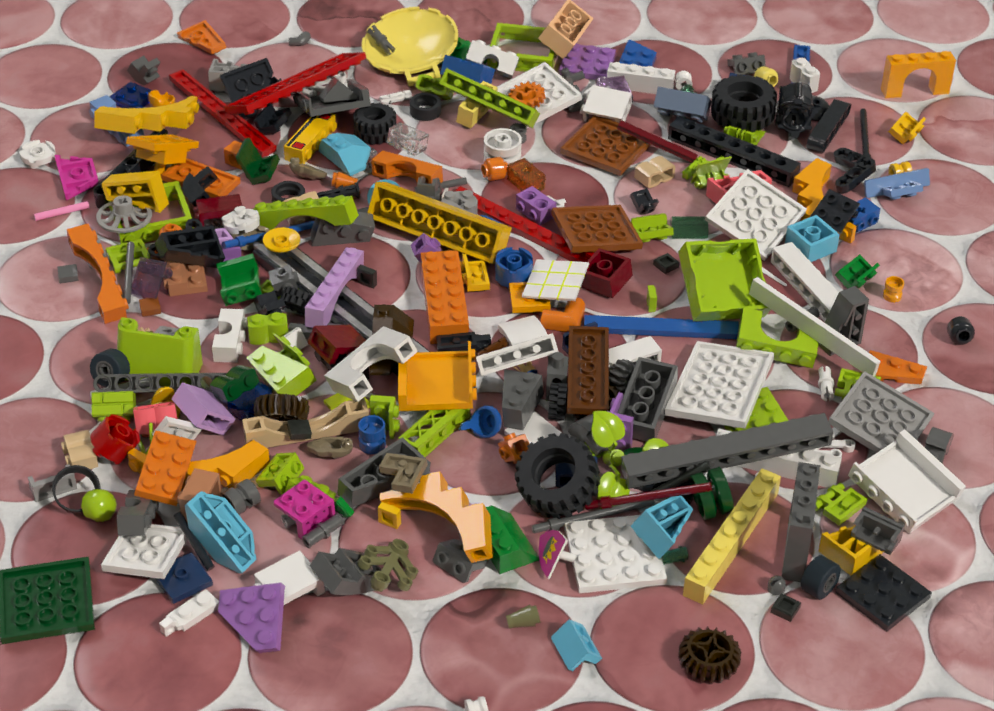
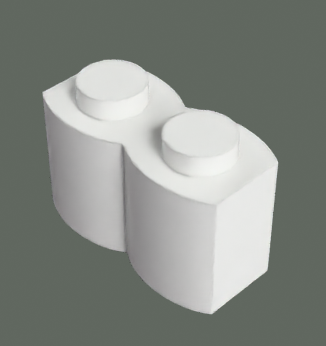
[790,58,820,93]

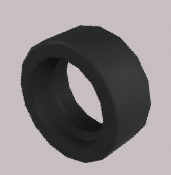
[409,92,441,121]
[271,181,305,202]

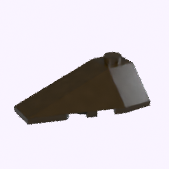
[370,304,414,376]

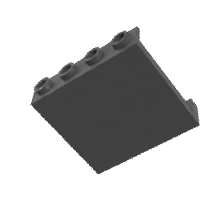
[293,79,371,116]

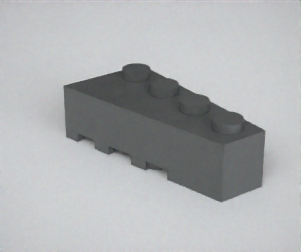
[337,437,431,508]

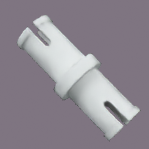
[818,366,834,401]

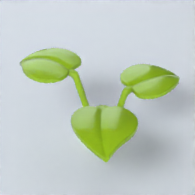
[591,411,669,509]

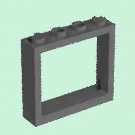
[781,462,820,583]

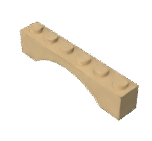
[242,398,369,448]

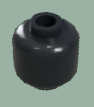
[947,316,975,345]

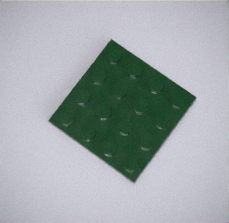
[0,556,95,644]

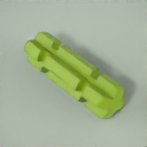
[682,156,706,180]

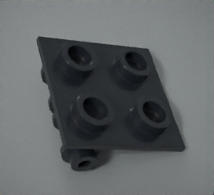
[810,189,860,233]

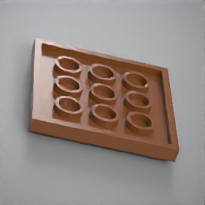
[560,115,651,176]
[551,205,643,254]

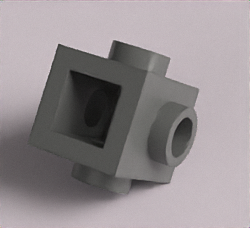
[268,265,300,297]

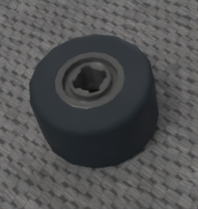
[90,348,130,387]
[801,555,841,600]

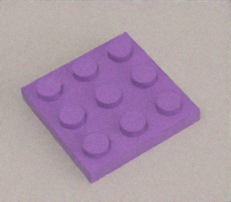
[559,43,616,80]

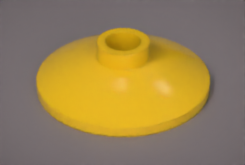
[263,227,300,252]

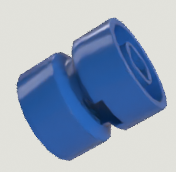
[358,415,386,455]

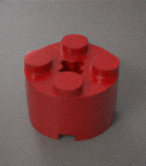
[90,414,140,464]

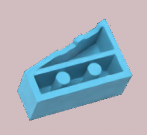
[631,496,693,559]

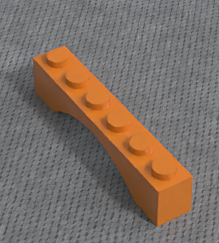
[67,223,129,324]

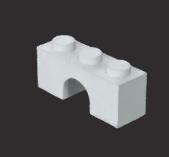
[466,40,519,79]
[212,308,248,363]

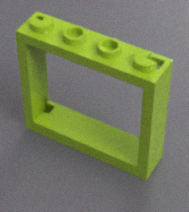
[487,23,557,72]
[108,181,193,244]

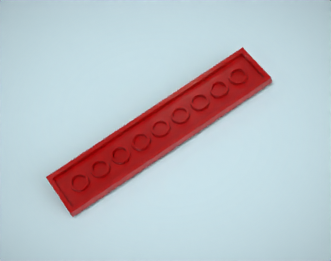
[224,52,366,115]

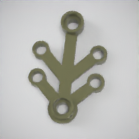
[357,539,418,592]

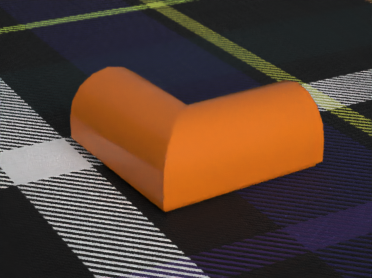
[541,297,585,332]

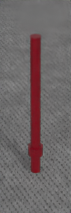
[585,482,712,510]

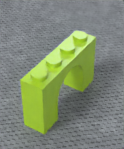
[736,307,818,368]

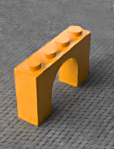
[881,51,956,98]

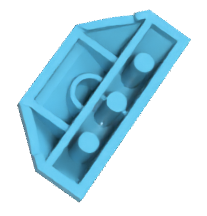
[318,133,371,176]
[185,491,257,574]

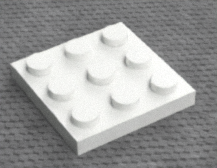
[101,524,187,579]

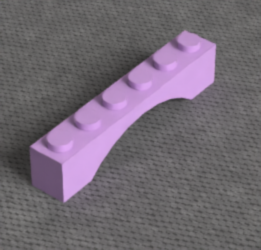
[305,247,364,328]

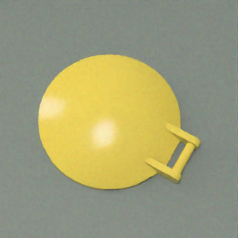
[362,7,459,87]

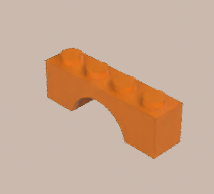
[371,150,443,184]

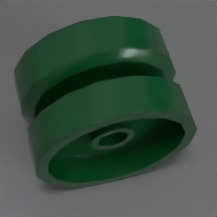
[690,467,734,520]

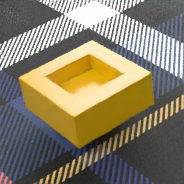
[378,502,401,529]

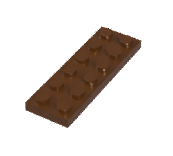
[567,326,609,415]

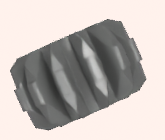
[609,359,636,394]

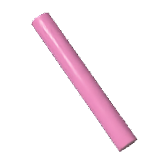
[34,201,89,221]

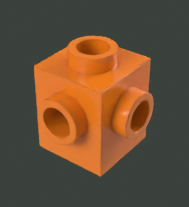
[498,432,529,464]

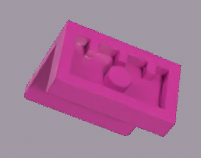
[273,480,335,539]

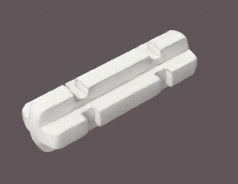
[380,90,412,105]

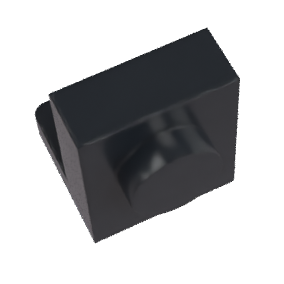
[630,188,659,214]

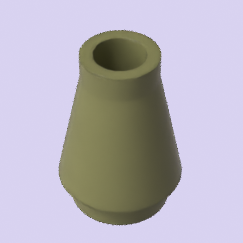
[506,605,541,629]

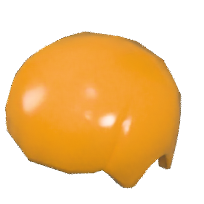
[148,90,175,107]

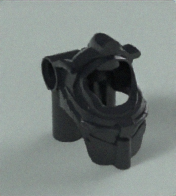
[775,82,814,139]

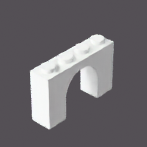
[324,326,418,402]

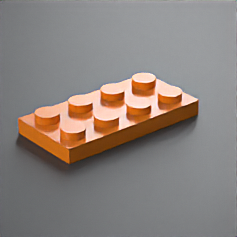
[161,158,240,198]
[134,430,196,506]

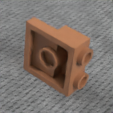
[161,261,208,297]

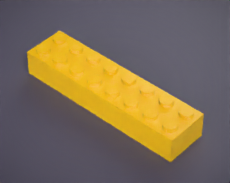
[367,182,512,264]

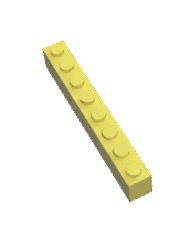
[683,468,781,605]

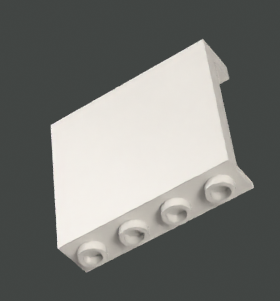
[848,429,966,534]

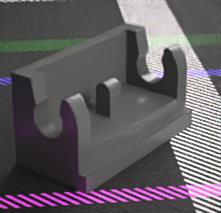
[850,506,905,555]

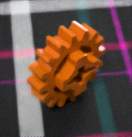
[508,81,546,108]

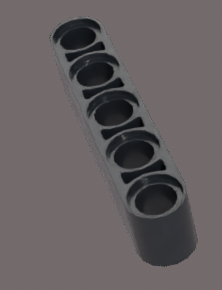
[806,99,851,153]

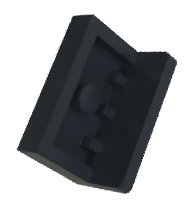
[254,103,292,135]

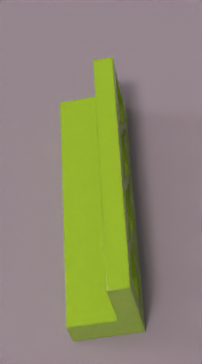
[398,409,471,457]

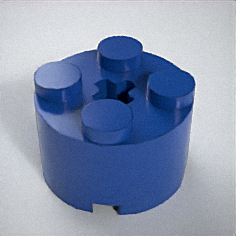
[495,247,533,290]

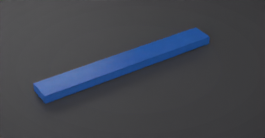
[584,315,739,339]

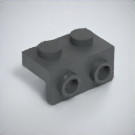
[727,52,766,75]
[432,539,487,583]

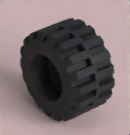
[353,103,397,144]

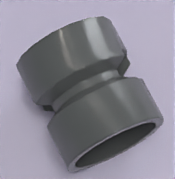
[220,479,261,515]

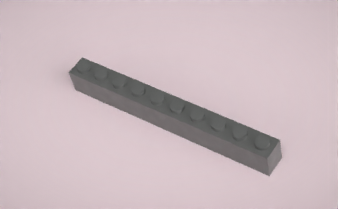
[621,413,833,489]

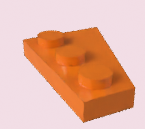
[177,20,227,54]

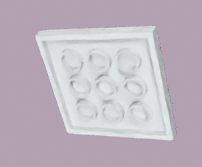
[497,62,582,128]
[705,169,807,261]
[564,515,667,594]

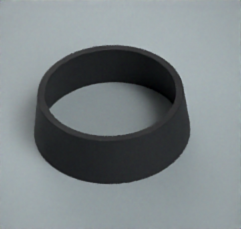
[52,465,101,513]

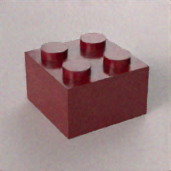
[581,248,633,298]

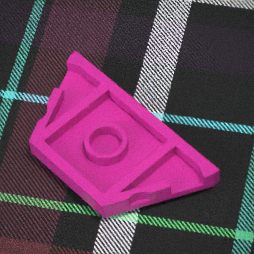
[54,155,99,200]

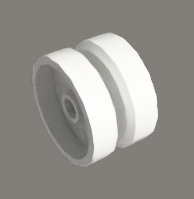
[484,128,522,170]

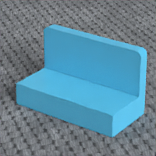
[551,619,602,671]

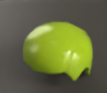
[81,489,117,522]

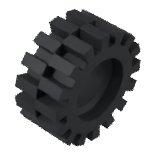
[280,286,312,315]
[548,383,567,420]

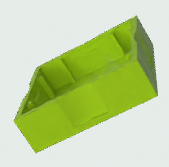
[678,239,771,322]

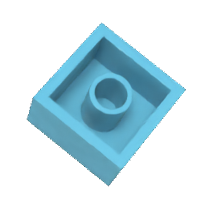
[785,215,840,262]

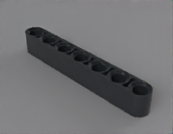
[93,129,168,209]

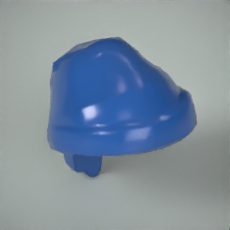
[458,406,502,438]

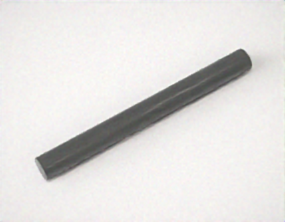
[123,242,135,304]

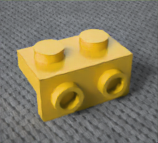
[888,111,926,145]
[460,254,490,292]

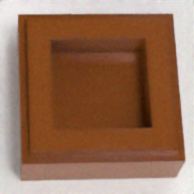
[139,297,161,317]

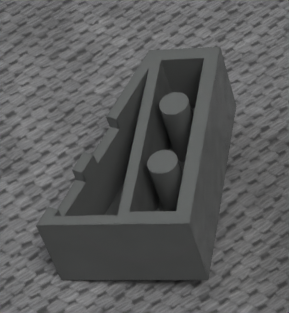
[310,211,375,247]
[818,286,869,356]
[502,369,544,430]

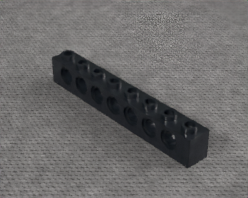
[668,116,801,187]

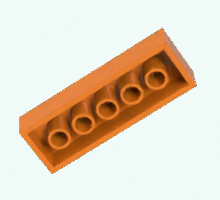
[421,250,469,344]

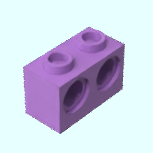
[516,186,556,225]

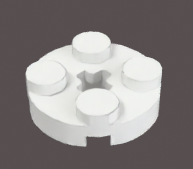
[19,140,56,169]
[222,206,260,234]

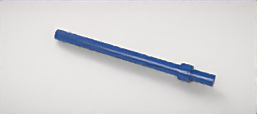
[222,221,314,249]

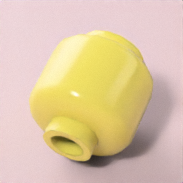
[754,66,778,87]

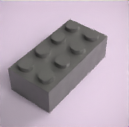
[617,357,678,442]

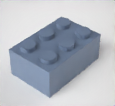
[654,86,712,123]

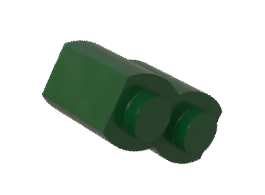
[210,365,259,401]

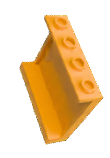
[398,341,477,411]

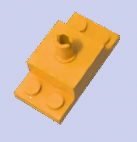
[126,134,199,175]

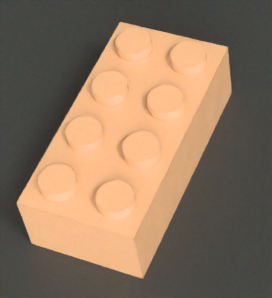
[538,0,593,59]

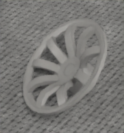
[96,195,152,233]

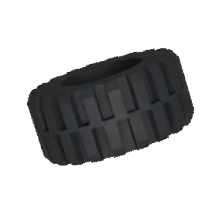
[711,74,777,133]
[515,433,600,519]

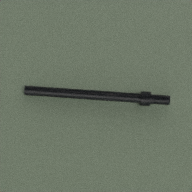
[860,108,872,158]

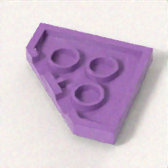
[218,582,285,653]

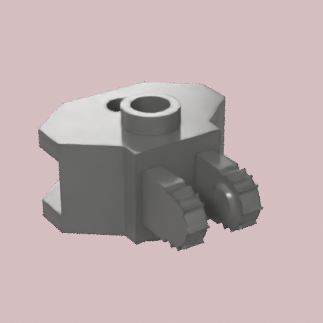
[415,176,442,202]

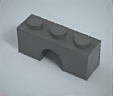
[117,490,159,536]

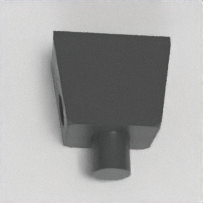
[546,352,568,401]

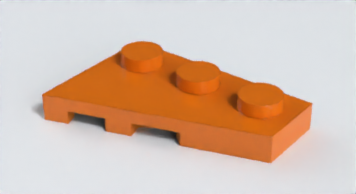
[860,350,927,384]

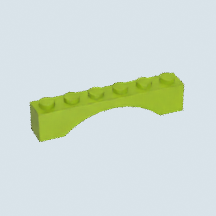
[253,195,359,230]

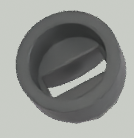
[767,575,786,595]

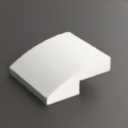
[498,315,548,346]

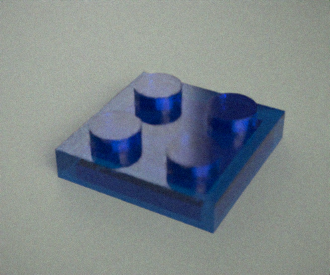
[109,81,153,108]

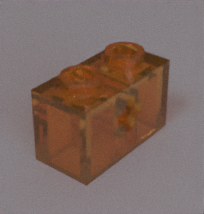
[507,158,546,191]

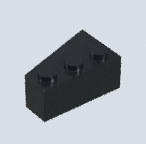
[155,225,225,268]

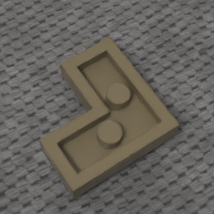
[379,453,428,494]

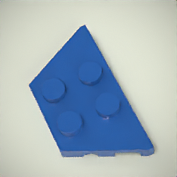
[619,39,657,67]

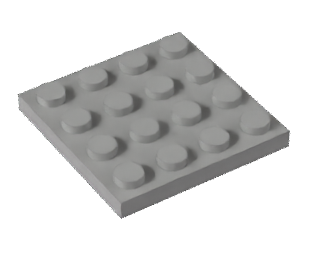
[828,371,935,453]

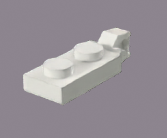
[159,589,219,637]

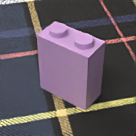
[171,382,235,435]

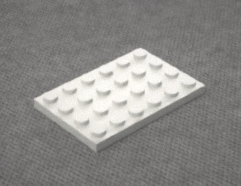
[665,341,774,428]

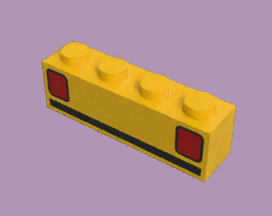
[284,113,337,164]

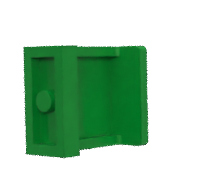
[217,253,262,306]

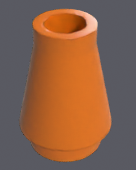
[331,171,358,189]

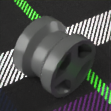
[510,123,527,144]

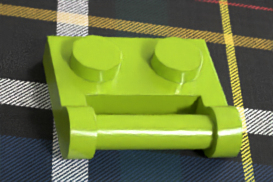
[106,239,149,274]

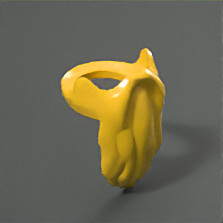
[151,386,181,419]

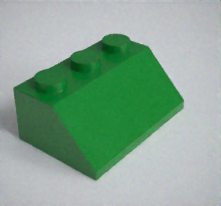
[486,505,539,574]

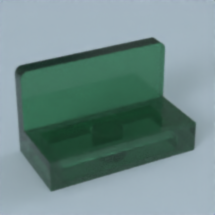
[670,216,708,239]

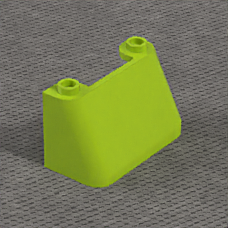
[117,317,203,387]

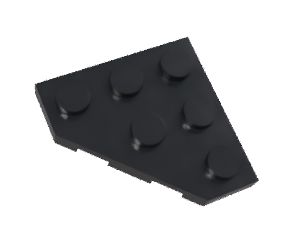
[220,58,274,120]

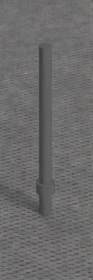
[531,500,655,534]

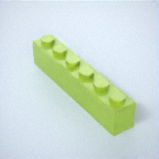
[439,68,540,129]

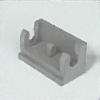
[27,464,77,502]

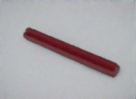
[617,120,698,163]

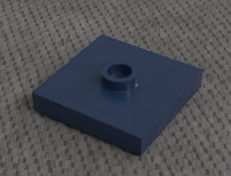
[155,552,213,604]

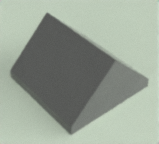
[318,77,357,102]

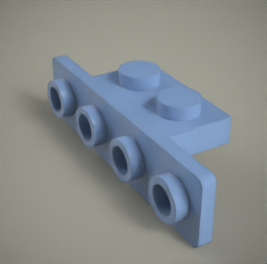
[864,168,930,199]

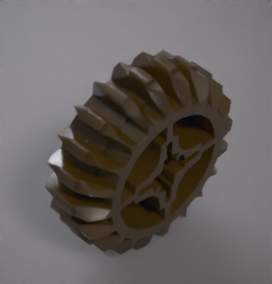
[253,393,310,421]
[678,625,741,684]

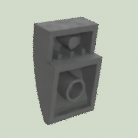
[309,548,392,595]

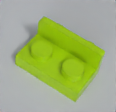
[370,395,400,439]
[255,452,304,495]

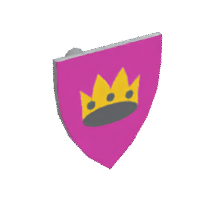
[539,530,577,579]

